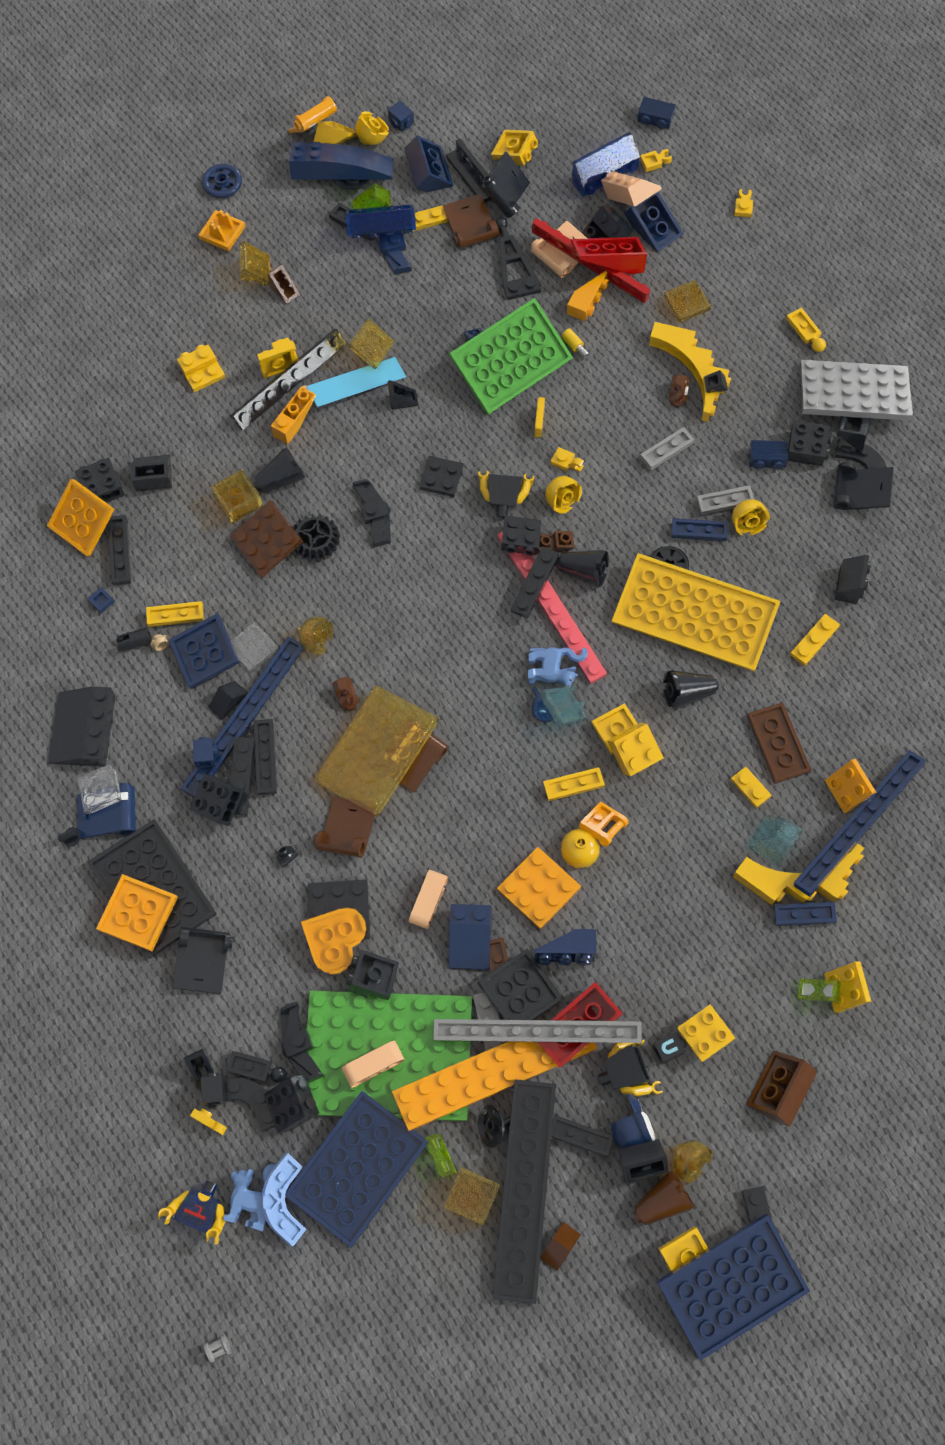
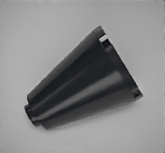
[253,447,305,493]
[556,550,609,587]
[663,670,718,708]

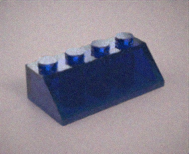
[572,132,640,197]
[345,204,416,238]

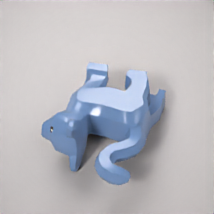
[528,647,588,688]
[223,1164,276,1231]

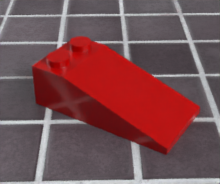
[571,237,647,275]
[538,982,624,1068]

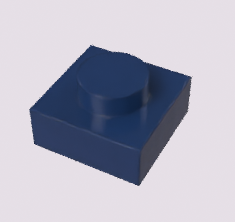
[88,587,115,613]

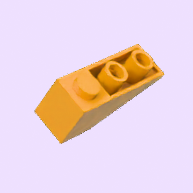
[567,271,609,322]
[271,386,316,444]

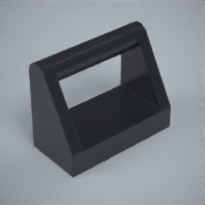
[836,416,871,450]

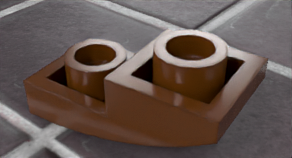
[538,531,574,553]

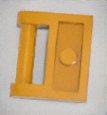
[579,801,629,847]

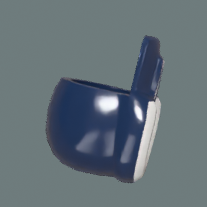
[610,1093,655,1149]

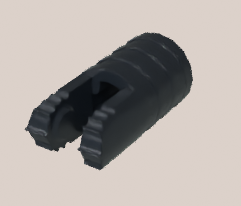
[116,627,152,651]

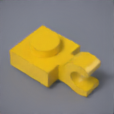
[550,447,584,472]

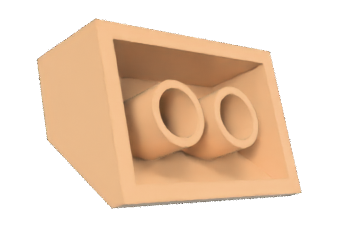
[601,171,662,207]

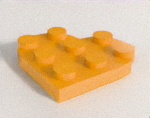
[301,908,366,974]

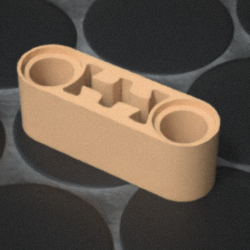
[409,870,448,930]
[341,1041,405,1088]

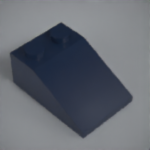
[623,192,684,252]
[449,904,493,970]

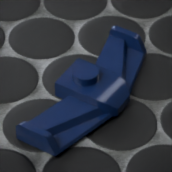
[378,212,412,275]

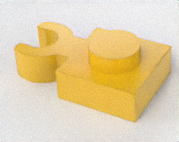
[640,149,672,172]
[734,189,753,217]
[190,1108,227,1135]

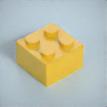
[607,723,664,776]

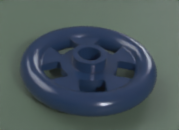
[202,164,242,198]

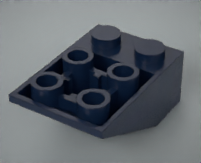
[534,929,597,966]

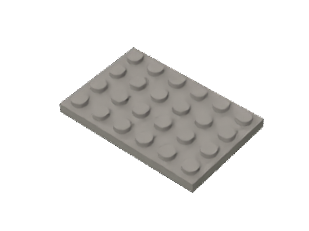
[800,360,913,421]

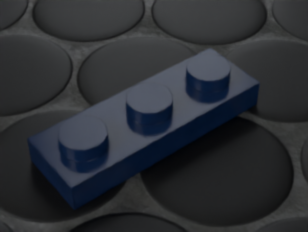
[671,518,728,541]
[773,902,837,926]

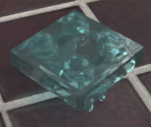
[540,685,587,726]

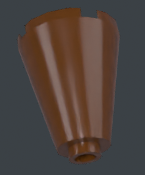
[633,1170,695,1225]

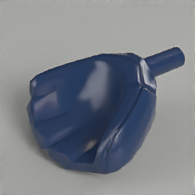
[532,687,560,722]

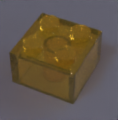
[210,469,263,524]
[444,1167,500,1227]

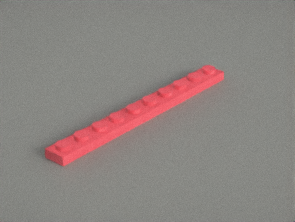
[497,531,607,684]

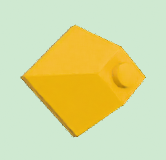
[314,121,357,144]

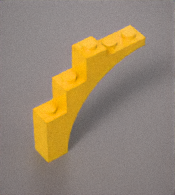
[649,322,731,422]
[733,844,864,905]

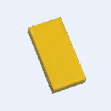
[534,397,545,438]

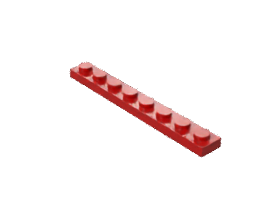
[532,218,650,303]

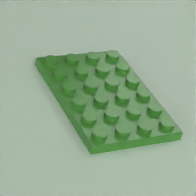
[448,298,573,415]

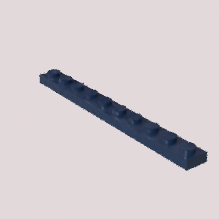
[181,636,305,798]
[793,750,926,897]

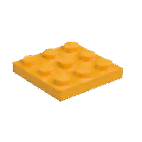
[47,479,115,556]
[497,847,581,930]
[96,874,178,952]

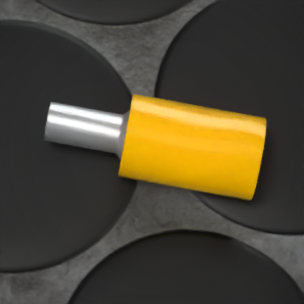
[561,328,589,358]

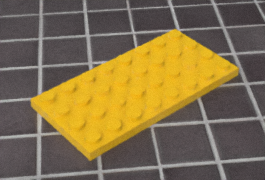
[612,553,780,672]

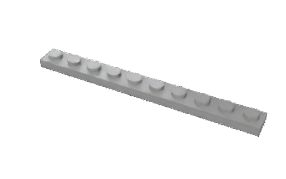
[434,1019,642,1043]

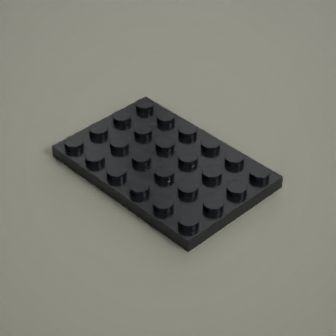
[87,819,217,959]

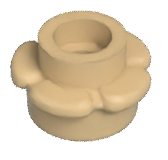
[150,634,169,651]

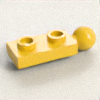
[786,307,826,352]

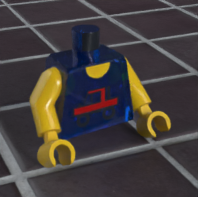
[157,1180,226,1244]

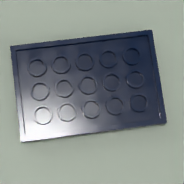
[285,1091,429,1248]
[656,1214,810,1361]

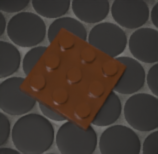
[230,500,303,578]

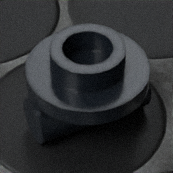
[57,827,81,847]
[276,846,299,868]

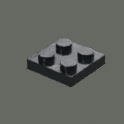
[419,456,464,497]

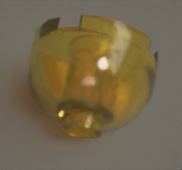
[298,616,333,655]
[672,1140,713,1183]

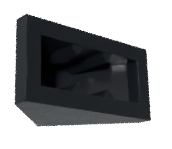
[388,380,418,410]
[208,681,248,720]
[183,1049,215,1091]

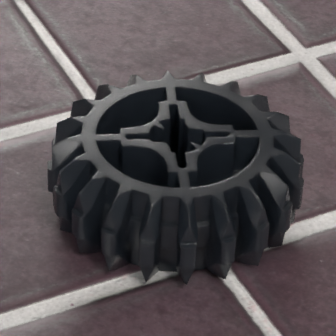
[293,513,340,562]

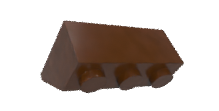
[746,1050,818,1127]

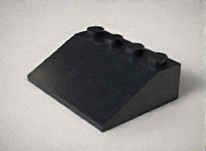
[48,686,116,767]

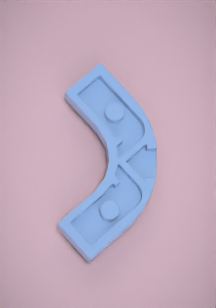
[262,1153,306,1247]

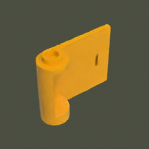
[288,96,337,133]

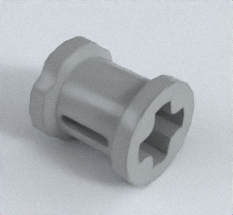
[204,1335,232,1363]

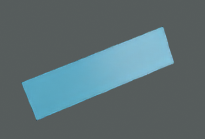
[307,357,406,407]

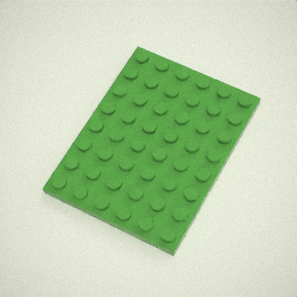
[307,991,472,1121]

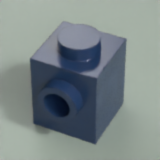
[388,101,414,131]
[193,737,219,768]

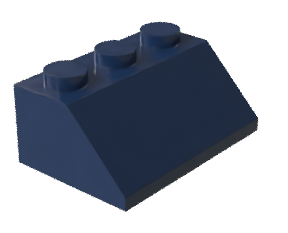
[404,135,453,192]

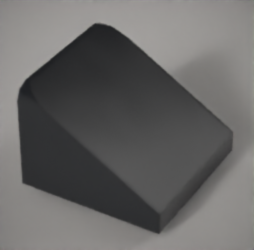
[704,370,728,393]

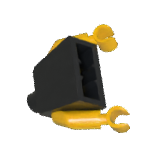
[478,471,534,517]
[598,1040,663,1096]

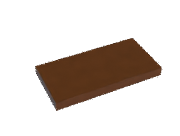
[746,702,812,784]

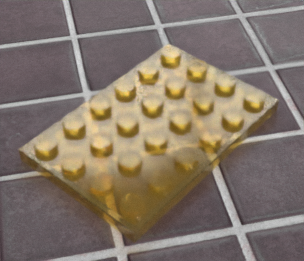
[314,685,439,817]

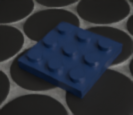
[169,614,240,689]

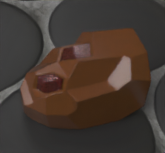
[669,375,690,408]
[332,677,358,711]

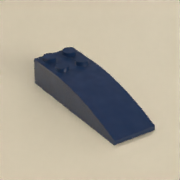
[289,142,393,180]

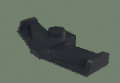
[353,479,391,548]
[280,1002,324,1084]

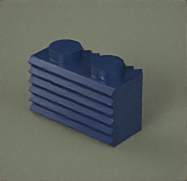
[637,97,676,129]
[749,440,788,470]

